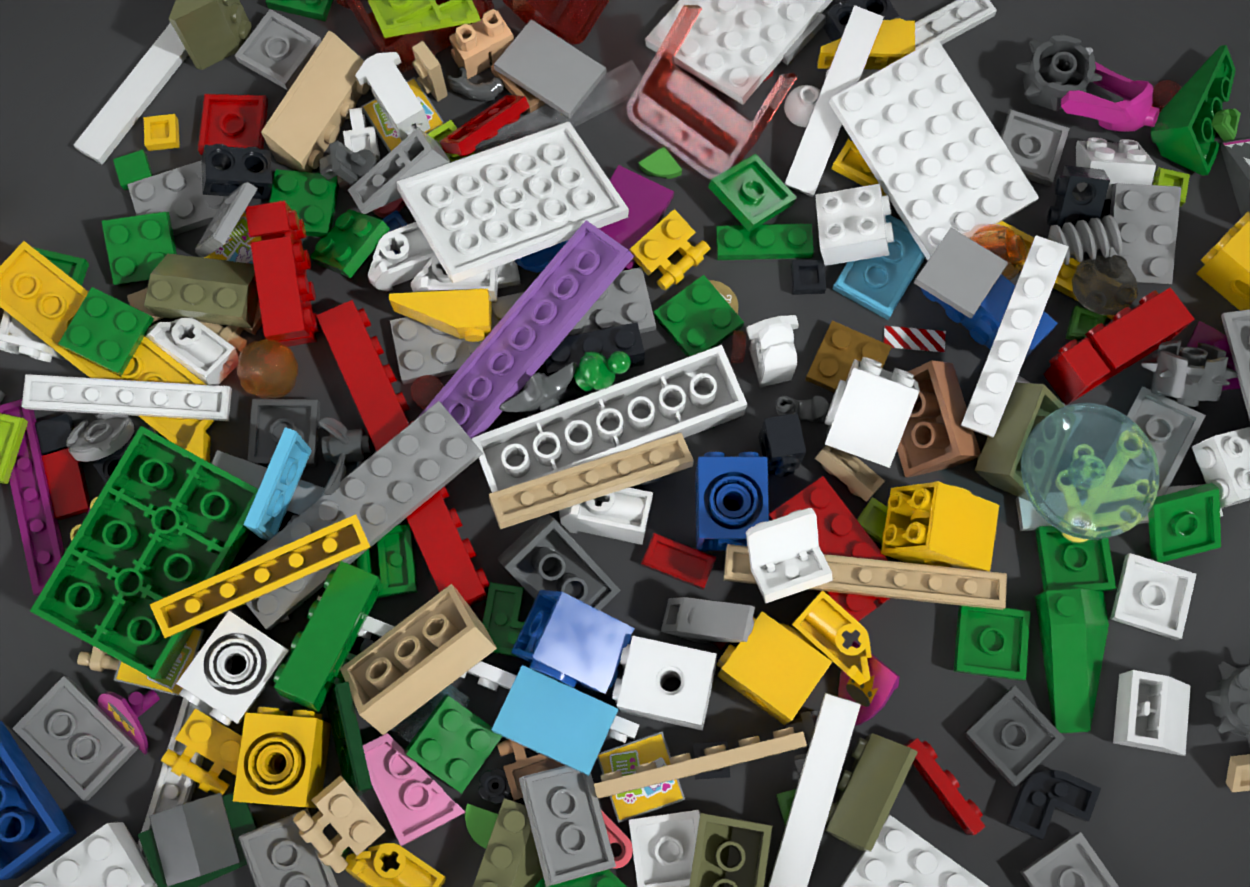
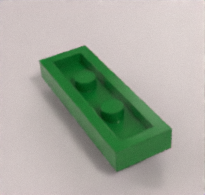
[716,224,814,260]

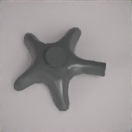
[499,362,577,416]

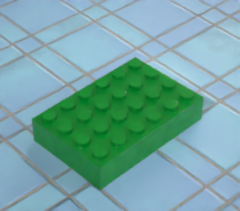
[30,426,258,679]

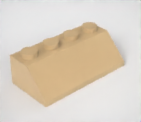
[261,31,371,173]
[340,584,497,735]

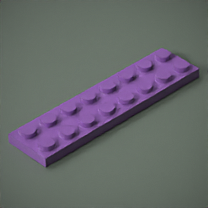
[418,220,634,439]

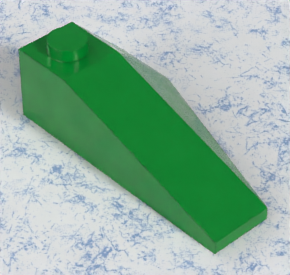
[1151,45,1236,176]
[1035,588,1109,734]

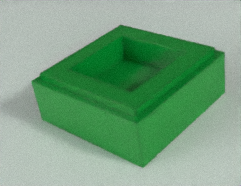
[113,150,153,191]

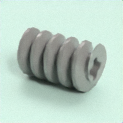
[1048,215,1122,265]

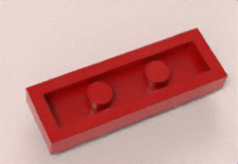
[439,95,530,156]
[905,738,986,835]

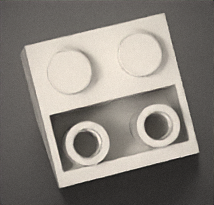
[1076,137,1156,199]
[1113,670,1191,756]

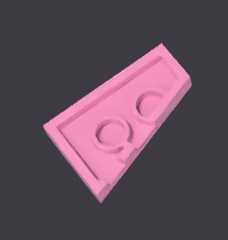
[363,733,465,847]

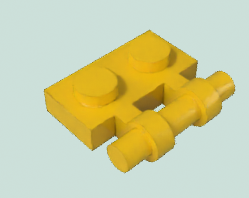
[629,209,710,290]
[160,708,242,796]

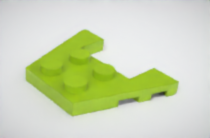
[368,0,481,38]

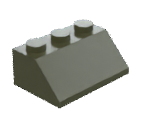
[169,0,252,70]
[144,254,259,328]
[975,382,1075,505]
[824,733,918,852]
[473,798,544,887]
[689,813,772,887]

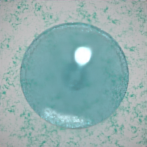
[1021,403,1159,540]

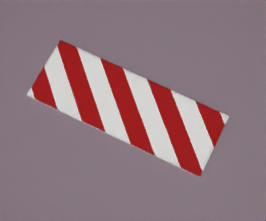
[884,326,946,353]

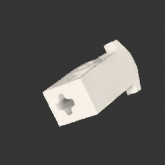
[355,52,431,141]
[368,222,436,292]
[411,255,499,302]
[747,315,799,388]
[145,318,240,386]
[559,488,653,545]

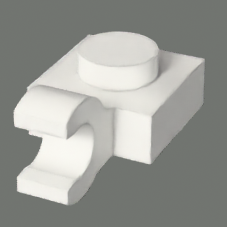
[343,107,380,161]

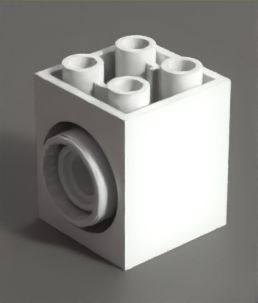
[824,357,919,468]
[176,611,289,726]
[612,636,717,731]

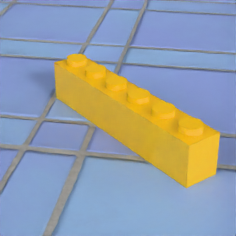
[150,514,371,638]

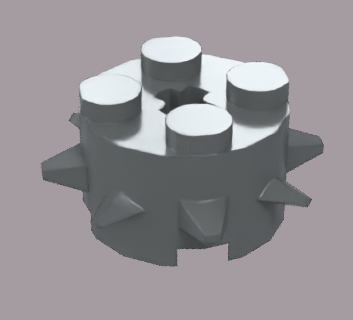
[1016,34,1102,111]
[1142,340,1238,407]
[1205,661,1250,746]

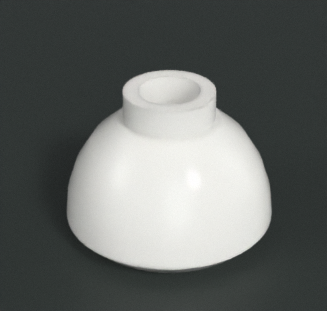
[784,85,821,127]

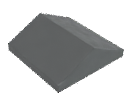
[149,793,240,887]

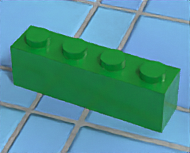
[274,561,382,712]

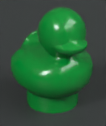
[574,351,631,391]

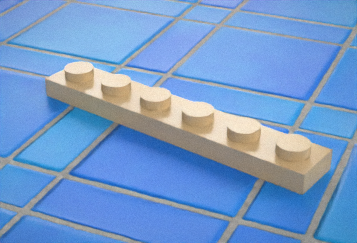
[489,433,694,529]
[594,727,807,799]

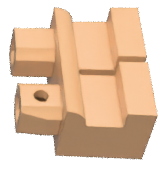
[449,9,514,79]

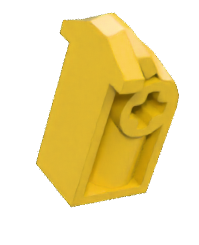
[792,590,872,685]
[344,843,445,887]

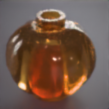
[971,224,1027,281]
[237,339,298,399]

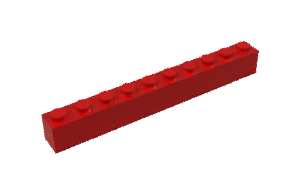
[316,300,490,606]

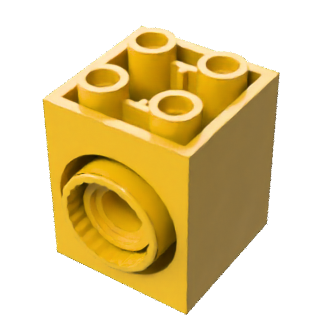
[1196,212,1250,311]
[881,481,999,572]
[716,612,833,725]
[233,707,331,808]

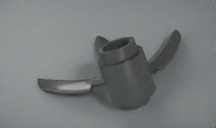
[318,417,373,495]

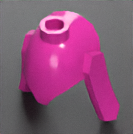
[1061,61,1159,132]

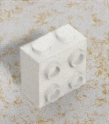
[815,184,894,266]
[1191,427,1250,509]

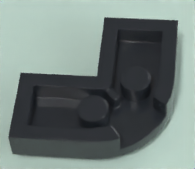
[1006,770,1101,840]

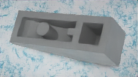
[348,127,451,214]

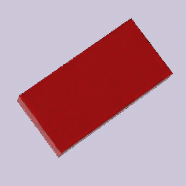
[42,448,91,520]
[641,533,716,590]

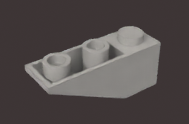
[661,597,755,643]

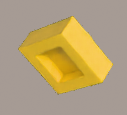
[143,114,180,151]

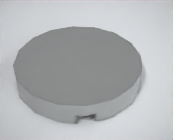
[66,414,134,462]

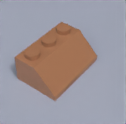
[897,361,981,477]

